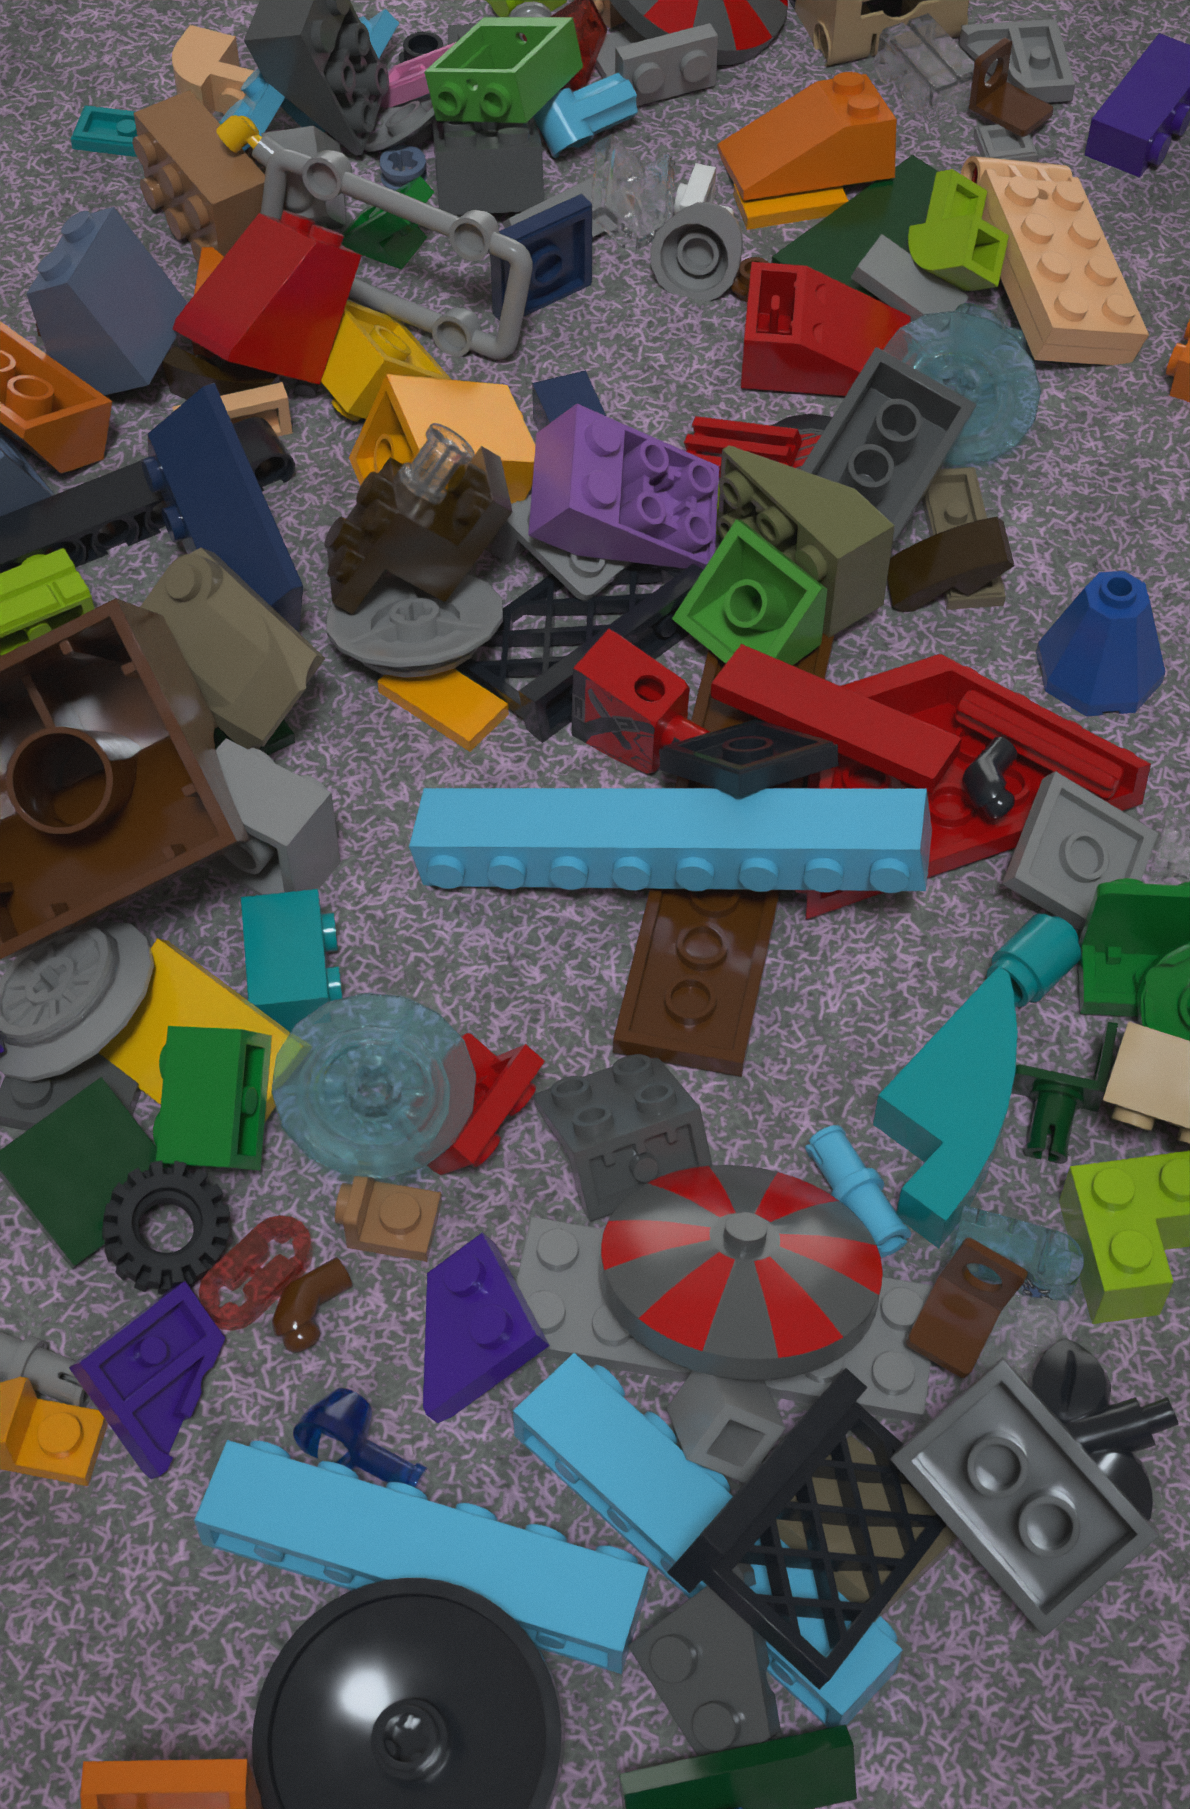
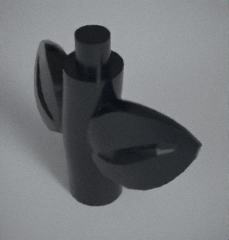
[1030,1338,1179,1522]

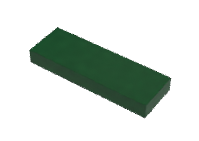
[619,1725,857,1809]

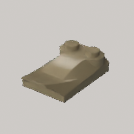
[140,547,325,750]

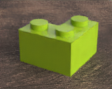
[1059,1151,1190,1324]

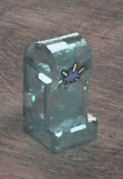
[951,1205,1084,1308]

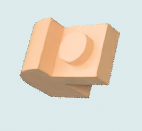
[172,25,254,115]

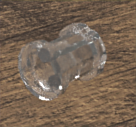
[398,423,475,504]

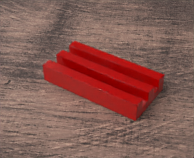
[684,416,802,478]

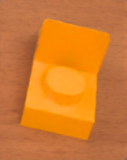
[0,1376,108,1486]

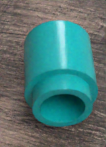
[987,914,1081,1007]

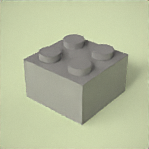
[202,738,340,895]

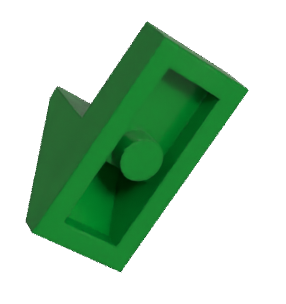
[342,176,434,270]

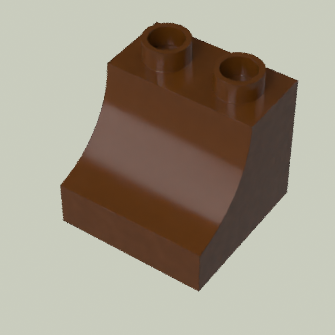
[0,598,250,960]

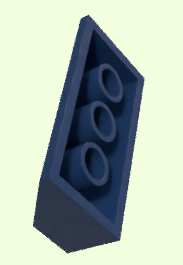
[141,383,303,633]

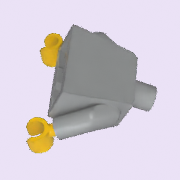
[216,115,346,229]

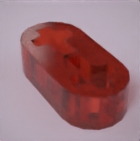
[199,1215,313,1331]

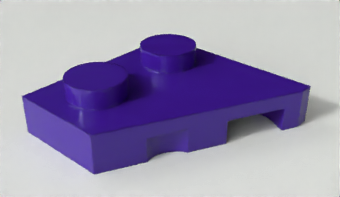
[423,1232,550,1423]
[69,1281,225,1479]

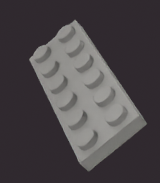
[516,1217,933,1423]

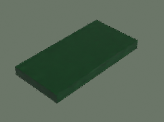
[771,155,939,300]

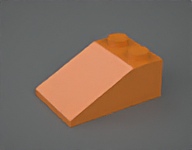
[717,72,897,201]

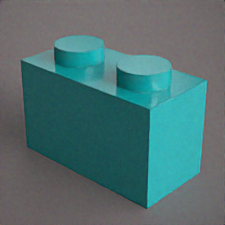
[241,889,343,1033]

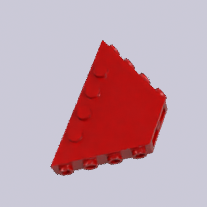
[795,654,1151,919]

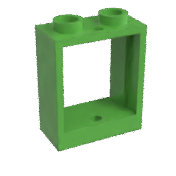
[424,17,583,123]

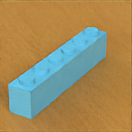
[513,1353,903,1728]
[194,1440,649,1674]

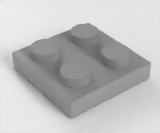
[1002,771,1158,931]

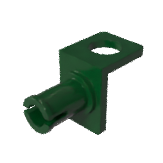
[1011,1022,1118,1164]

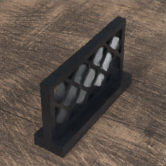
[455,562,703,743]
[667,1368,947,1690]

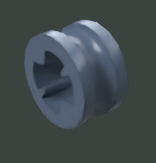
[379,145,427,191]

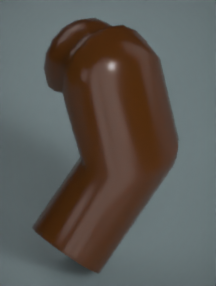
[272,1257,353,1353]

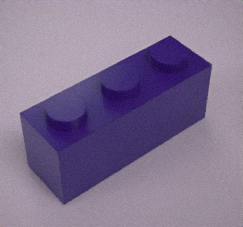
[1084,33,1190,178]

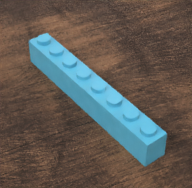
[409,788,932,893]

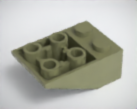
[717,445,895,638]

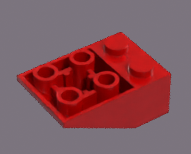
[741,262,911,396]

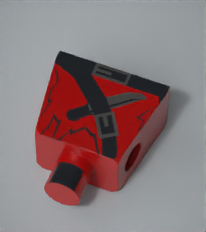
[572,629,710,774]

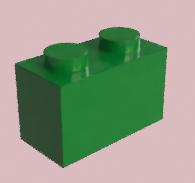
[153,1026,272,1171]

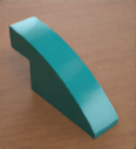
[873,966,1018,1249]

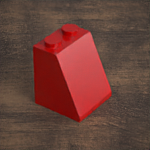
[173,210,362,385]

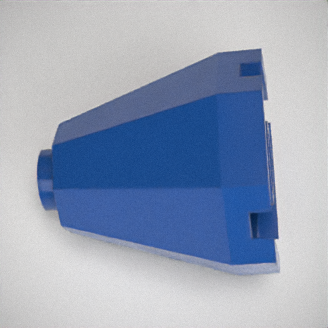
[1036,571,1165,716]

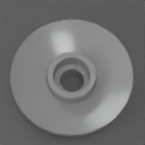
[364,93,435,152]

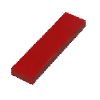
[711,644,962,793]

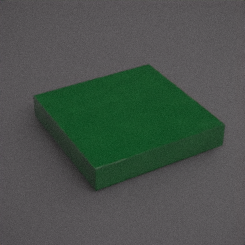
[0,1077,172,1269]

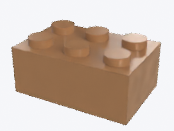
[133,90,265,264]

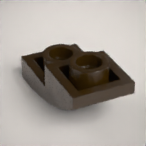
[162,346,280,400]
[887,516,1015,612]

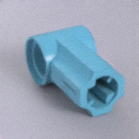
[533,72,638,158]

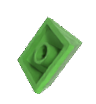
[672,519,828,665]

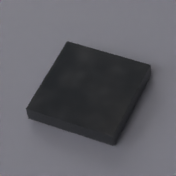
[659,719,839,796]

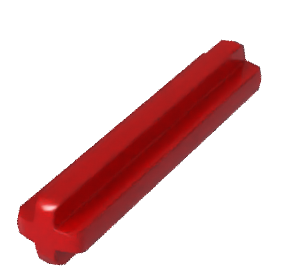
[955,690,1125,799]

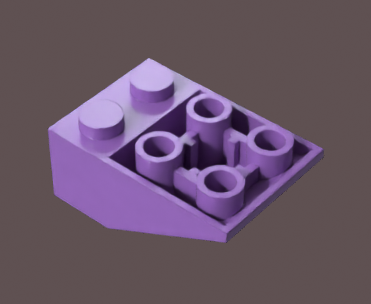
[528,404,719,570]

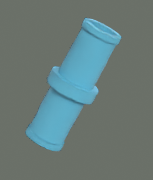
[805,1125,911,1258]

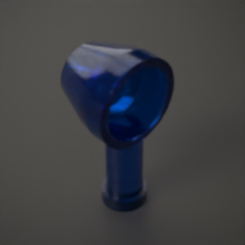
[293,1388,427,1488]

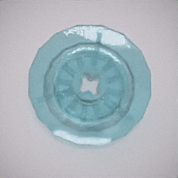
[883,310,1041,465]
[271,993,476,1178]

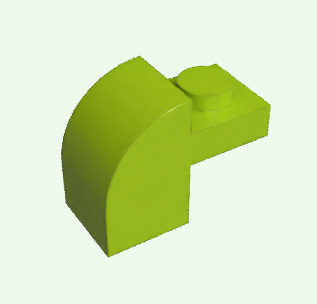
[908,169,1009,291]

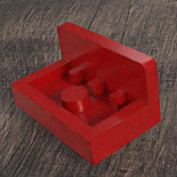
[392,1033,545,1175]

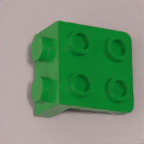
[1078,878,1190,1017]

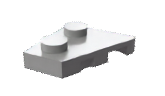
[959,19,1075,103]

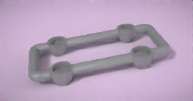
[260,148,533,360]

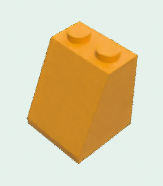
[349,374,536,504]

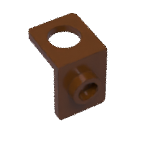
[969,37,1054,137]
[906,1237,1028,1378]

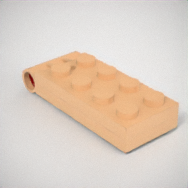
[961,156,1149,365]

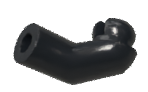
[962,736,1018,820]

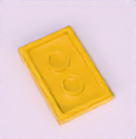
[98,938,312,1122]

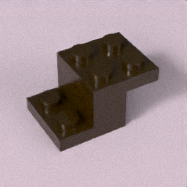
[324,446,513,614]

